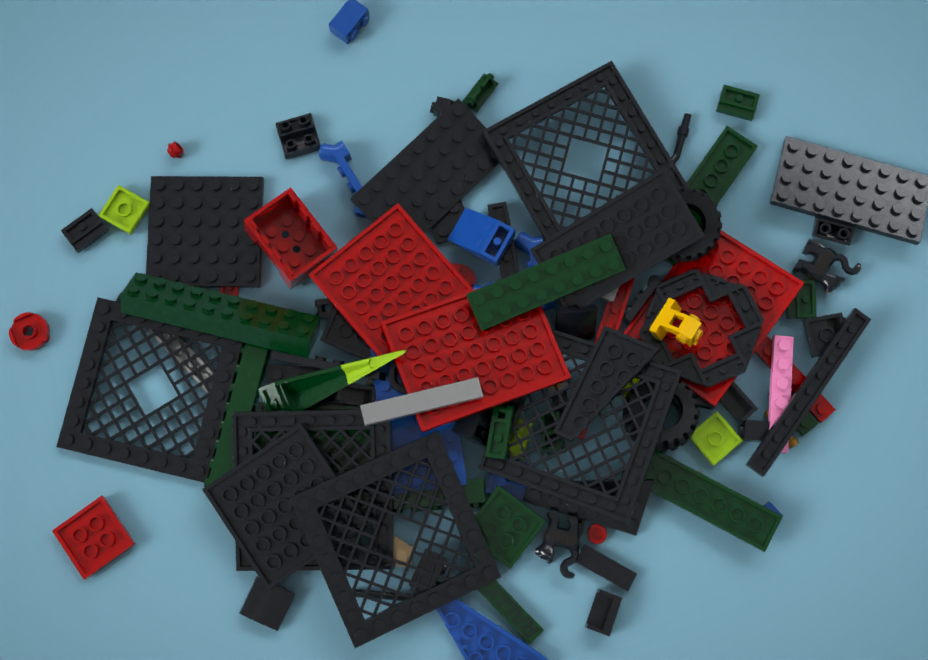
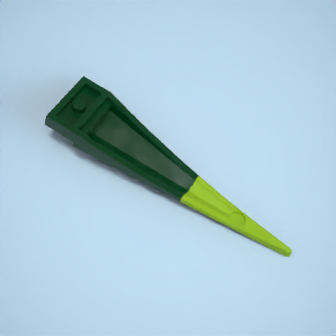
[258,350,407,411]

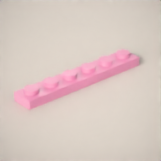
[768,335,794,453]

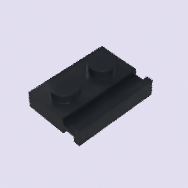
[61,208,109,253]

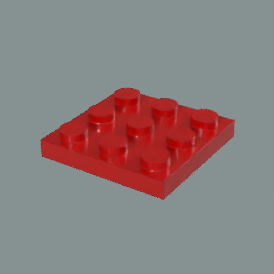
[52,496,136,580]

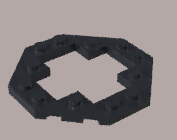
[639,269,764,388]

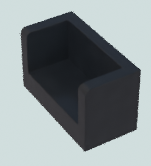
[719,382,758,423]
[331,383,376,407]
[585,589,622,637]

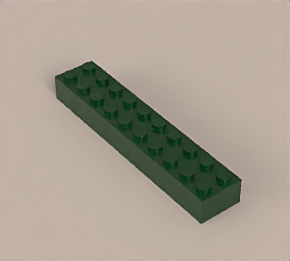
[120,272,321,358]

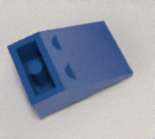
[447,208,516,267]

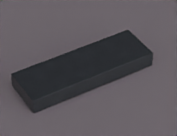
[576,544,637,591]

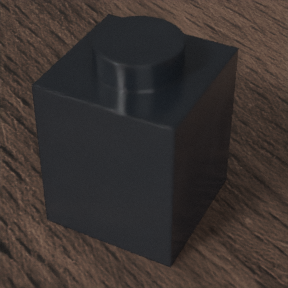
[738,420,769,443]

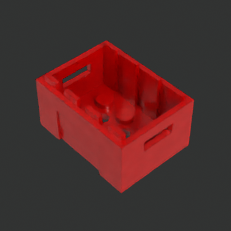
[243,187,338,289]

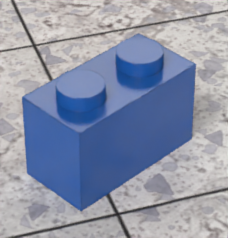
[328,0,370,44]

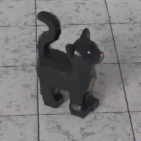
[792,239,861,293]
[535,511,585,579]

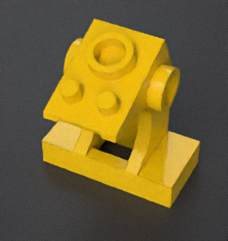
[649,298,703,347]

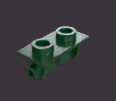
[462,73,499,112]

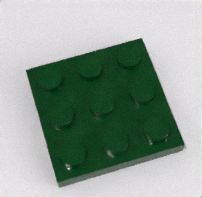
[475,485,546,569]

